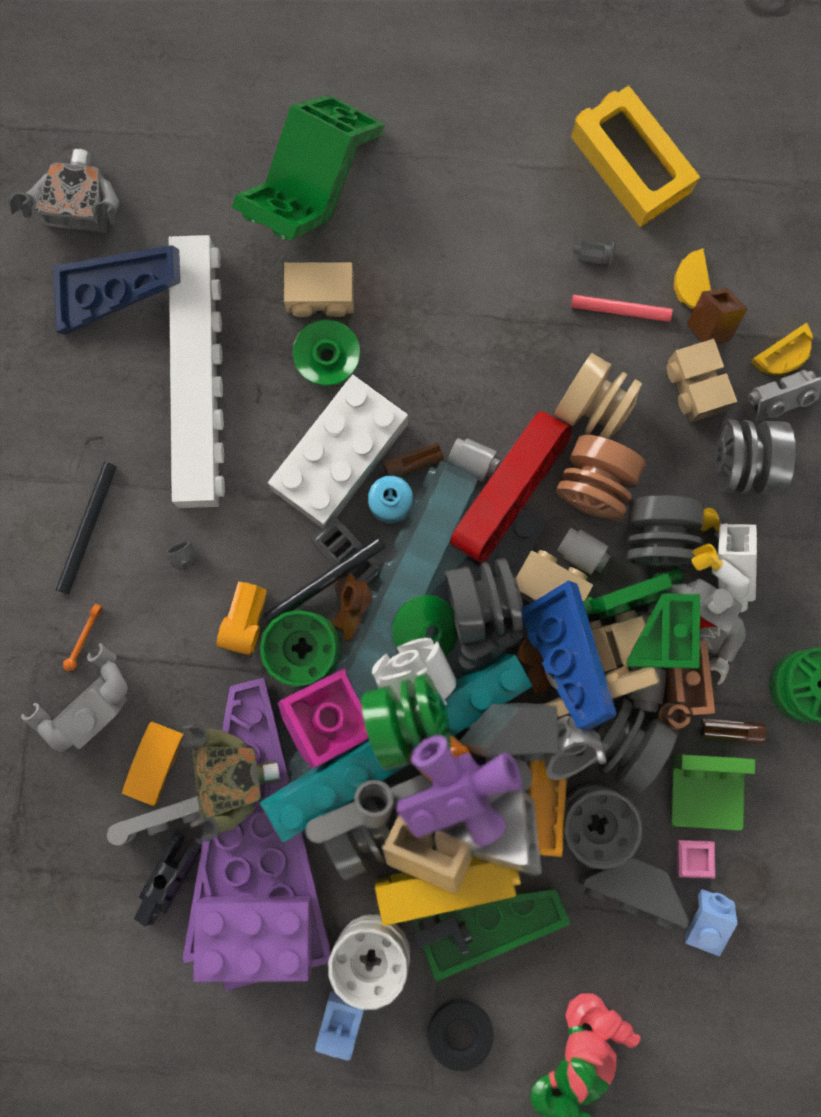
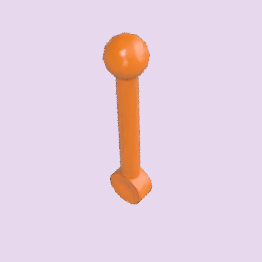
[63,604,103,672]

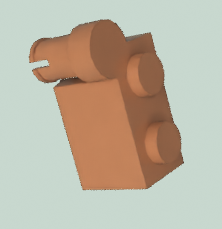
[655,641,715,730]

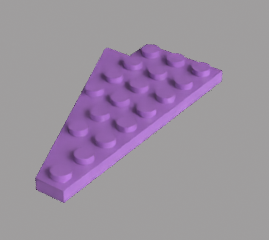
[183,678,332,991]

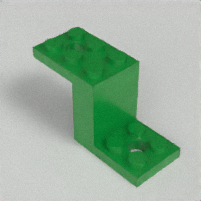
[232,95,385,240]

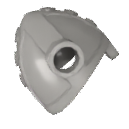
[544,716,607,780]

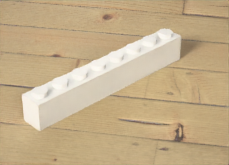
[169,235,225,508]

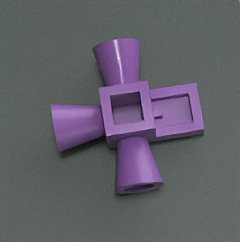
[397,736,522,846]

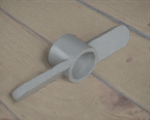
[306,775,432,843]

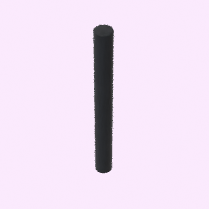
[56,462,117,595]
[264,537,386,624]

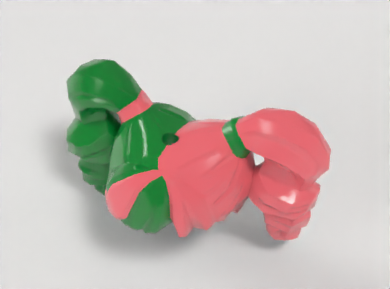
[530,994,641,1117]

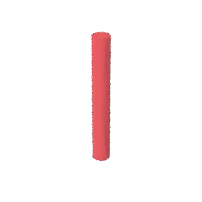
[571,295,672,322]

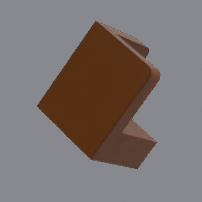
[687,288,748,343]

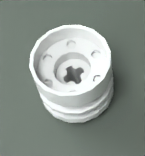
[328,914,410,1009]

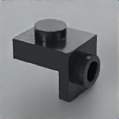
[413,915,473,955]

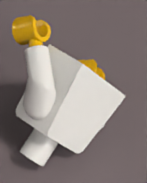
[692,508,757,612]

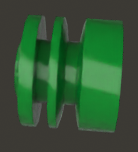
[260,610,342,687]
[769,647,821,724]
[362,674,451,770]

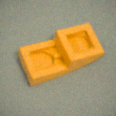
[121,721,184,806]

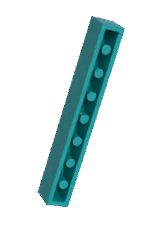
[259,654,532,843]

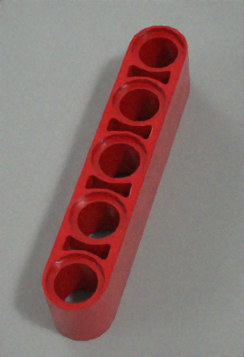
[450,411,573,563]

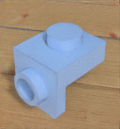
[685,889,738,957]
[315,991,364,1061]

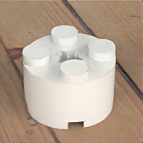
[372,638,457,706]

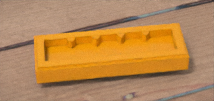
[527,760,566,857]

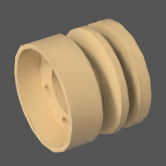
[554,353,643,439]

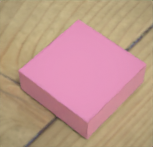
[676,840,715,879]

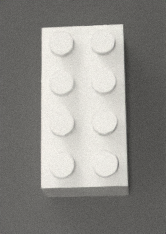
[268,374,408,528]

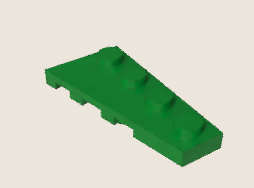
[412,889,571,982]

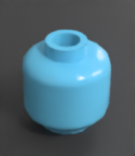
[368,476,413,524]

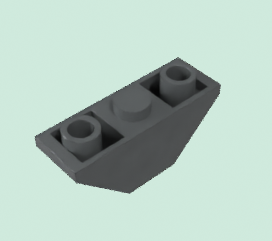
[578,857,689,930]

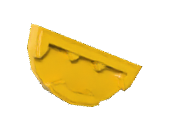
[674,249,711,310]
[750,323,813,376]

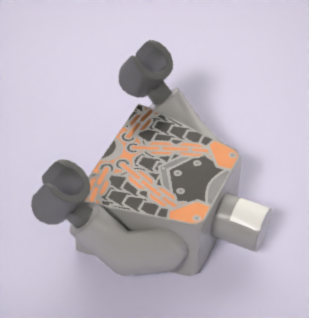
[9,149,120,233]

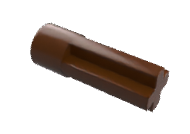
[383,443,444,478]
[700,719,766,745]

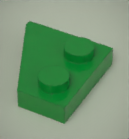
[626,593,700,668]

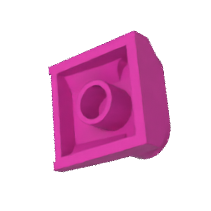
[278,669,369,769]

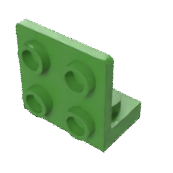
[670,754,755,830]

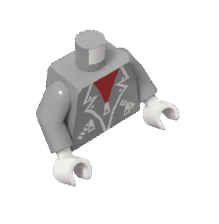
[636,579,746,685]

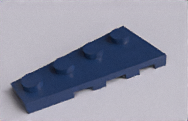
[53,245,181,335]

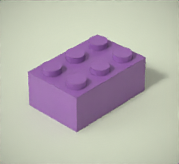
[193,896,312,982]

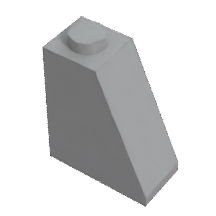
[435,789,541,875]

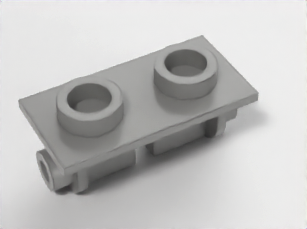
[748,370,821,422]

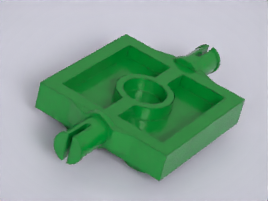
[583,568,683,619]

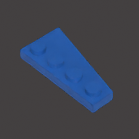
[521,580,617,731]

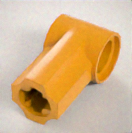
[216,581,268,656]

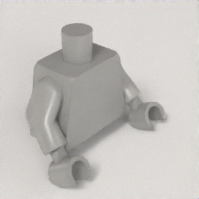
[21,643,128,752]

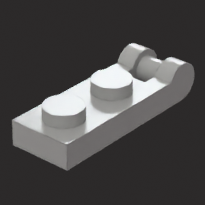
[107,796,200,846]

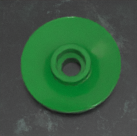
[292,320,360,386]
[392,595,458,657]

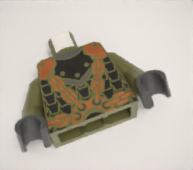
[181,724,279,843]

